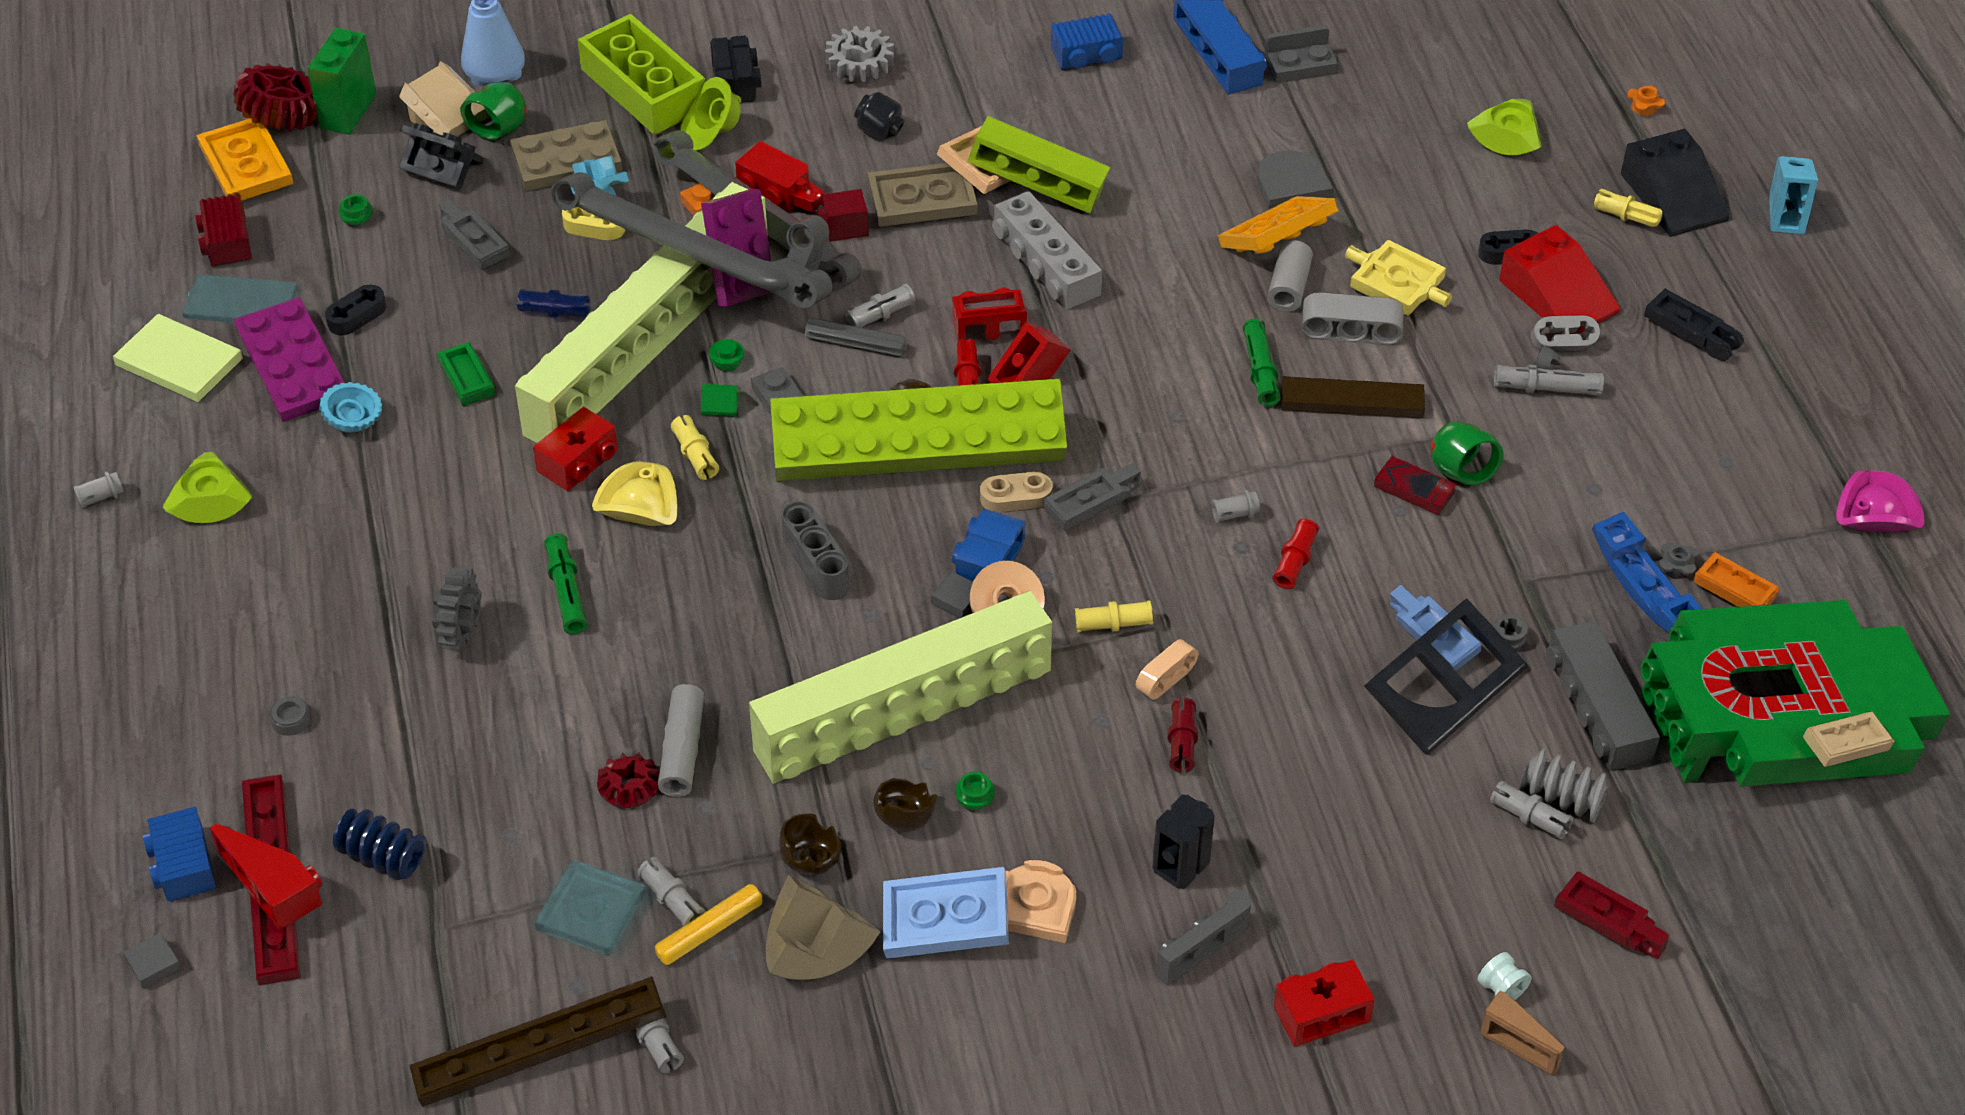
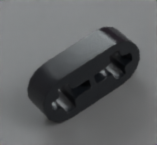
[1478,229,1538,265]
[325,284,386,336]

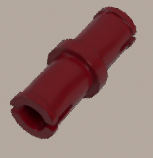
[1167,698,1199,773]

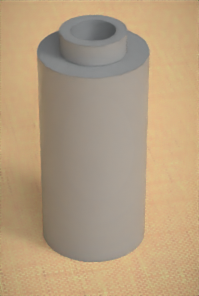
[1267,240,1313,312]

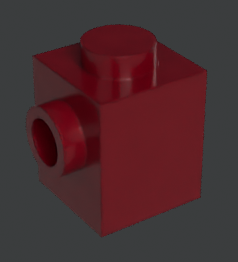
[817,189,869,242]

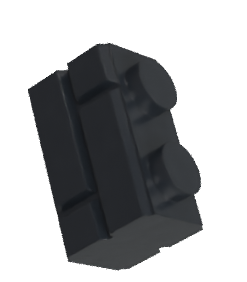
[710,35,762,103]
[1152,794,1215,890]

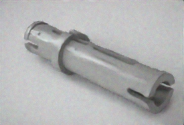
[1494,364,1604,396]

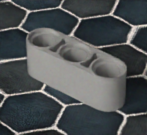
[1302,293,1404,345]

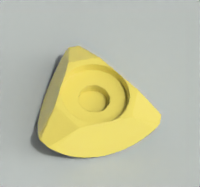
[592,461,677,526]

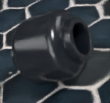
[854,92,905,141]

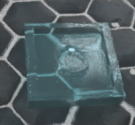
[534,860,646,956]

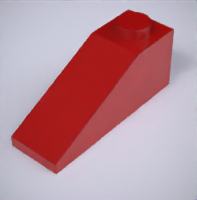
[210,823,322,930]

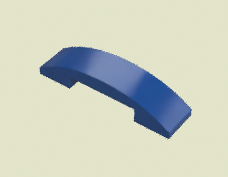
[1592,512,1702,632]

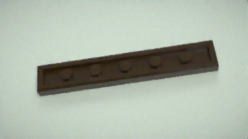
[409,976,667,1107]

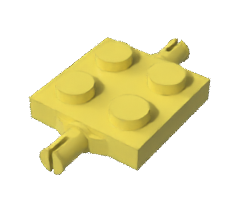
[1345,240,1452,316]

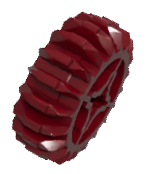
[233,63,318,131]

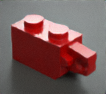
[735,141,825,213]

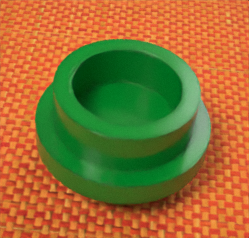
[338,194,373,225]
[709,339,744,372]
[955,771,995,810]

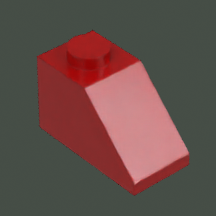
[987,322,1071,383]

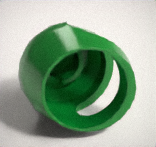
[460,82,527,140]
[1430,421,1504,485]

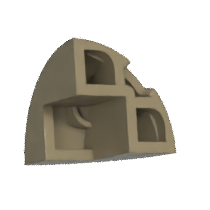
[766,875,880,980]

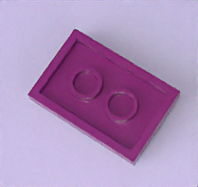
[701,189,772,306]

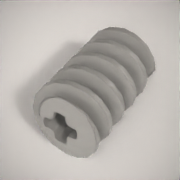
[1518,748,1608,823]

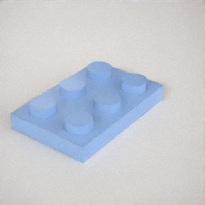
[883,867,1009,959]

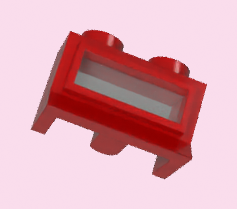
[952,287,1028,342]

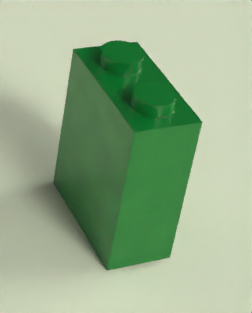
[307,27,377,135]

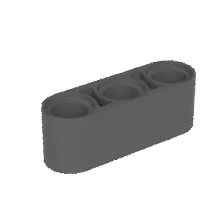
[781,501,849,600]

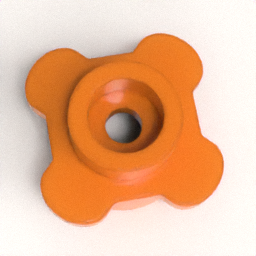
[1627,86,1665,116]

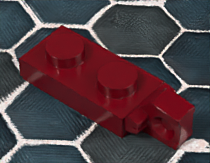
[1554,872,1670,959]

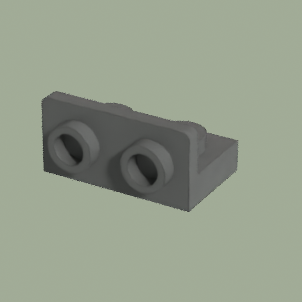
[1265,25,1338,83]

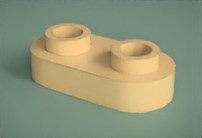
[980,472,1053,512]

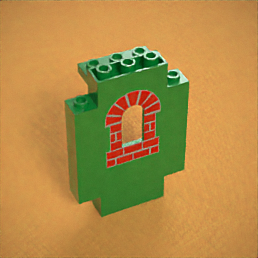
[1640,600,1951,787]

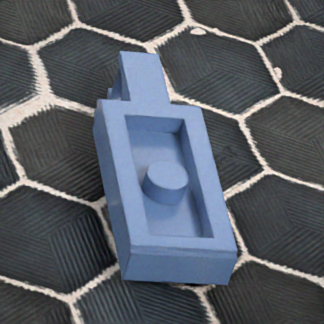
[1390,585,1481,671]

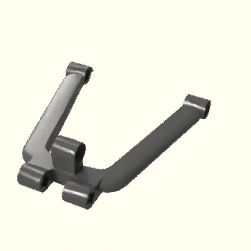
[550,130,862,308]

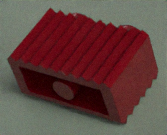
[195,192,253,266]

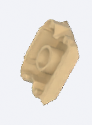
[399,61,490,137]

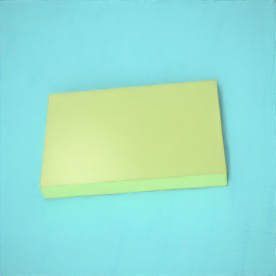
[113,314,243,402]

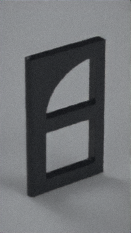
[1364,598,1527,755]

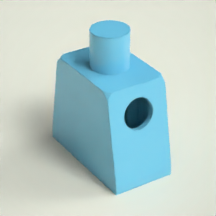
[1769,156,1818,235]

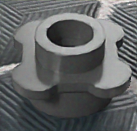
[1659,542,1698,579]

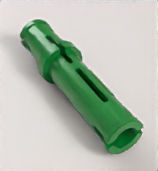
[1243,318,1280,407]
[544,533,587,634]

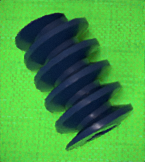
[333,808,427,880]

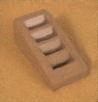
[1480,990,1565,1076]

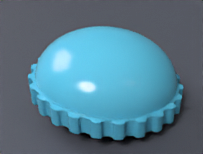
[319,382,382,433]

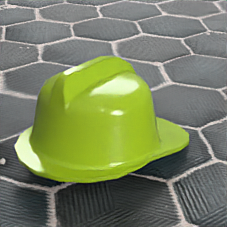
[681,77,741,151]

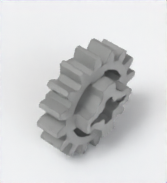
[825,26,894,82]

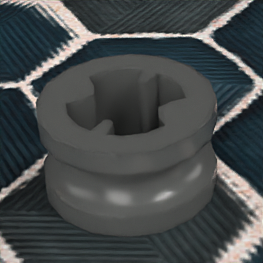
[1494,614,1528,651]

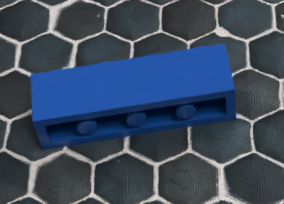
[1173,0,1267,95]

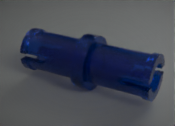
[517,289,590,318]

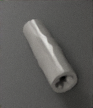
[658,684,704,797]

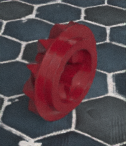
[597,752,660,808]

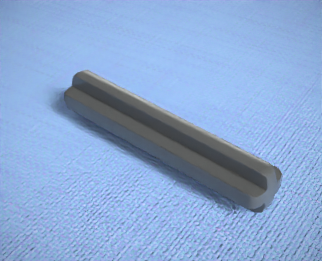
[805,318,907,357]

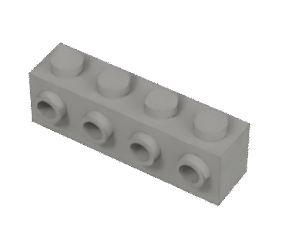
[992,191,1102,310]

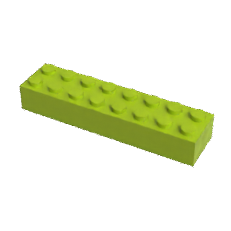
[770,379,1067,481]

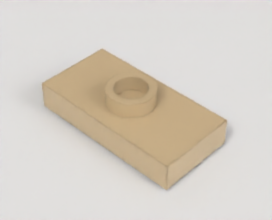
[1803,712,1894,767]

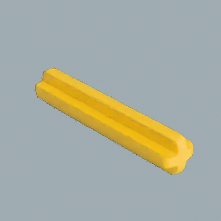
[655,884,763,965]

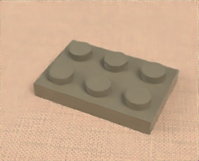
[510,120,622,192]
[867,163,978,227]

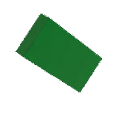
[437,342,496,406]

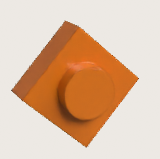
[680,183,715,215]

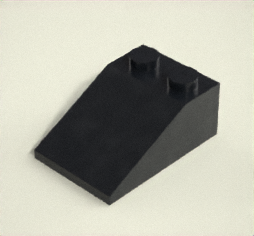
[1621,129,1729,237]

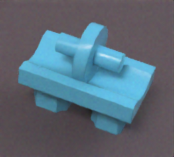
[571,156,629,196]

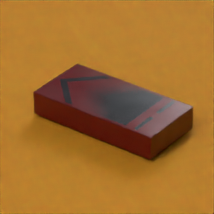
[1374,456,1457,515]

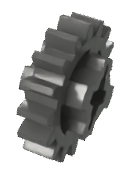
[432,567,482,651]

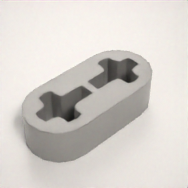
[1531,316,1600,351]

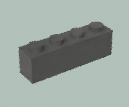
[1546,620,1660,771]

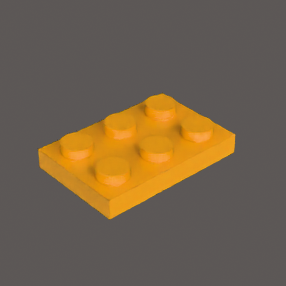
[196,118,294,201]
[1217,196,1339,254]

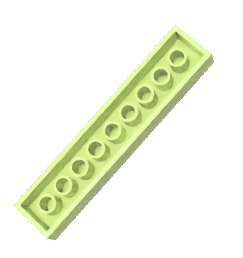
[515,182,768,443]

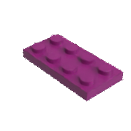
[233,297,345,422]

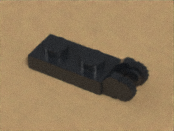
[1644,288,1745,362]

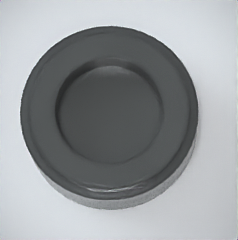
[269,697,311,736]

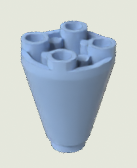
[461,0,525,86]

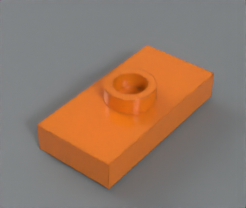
[1693,552,1780,607]

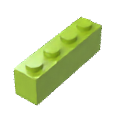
[968,116,1110,214]

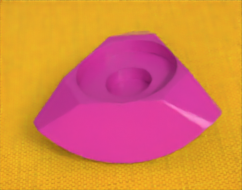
[1836,470,1924,532]

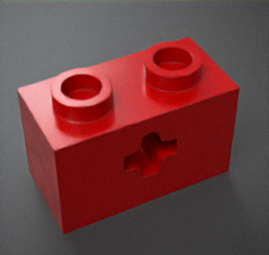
[533,406,618,492]
[1273,959,1375,1047]

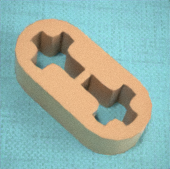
[1135,639,1199,700]

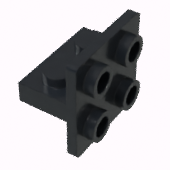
[399,123,484,189]

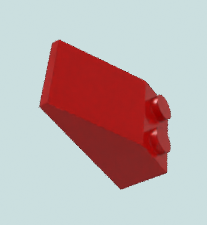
[1499,224,1620,334]

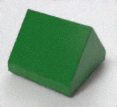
[701,384,741,417]

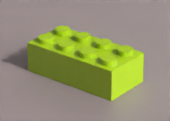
[577,14,705,135]

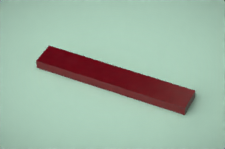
[242,774,301,985]

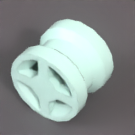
[1478,952,1532,1000]

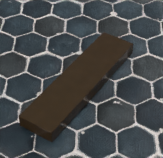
[1281,376,1425,418]

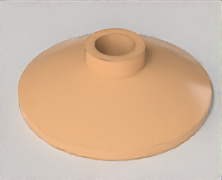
[970,561,1045,613]

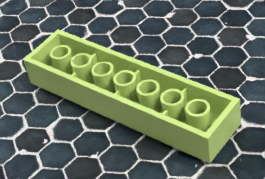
[749,591,1052,784]

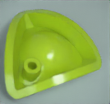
[1467,99,1542,155]
[163,452,252,523]

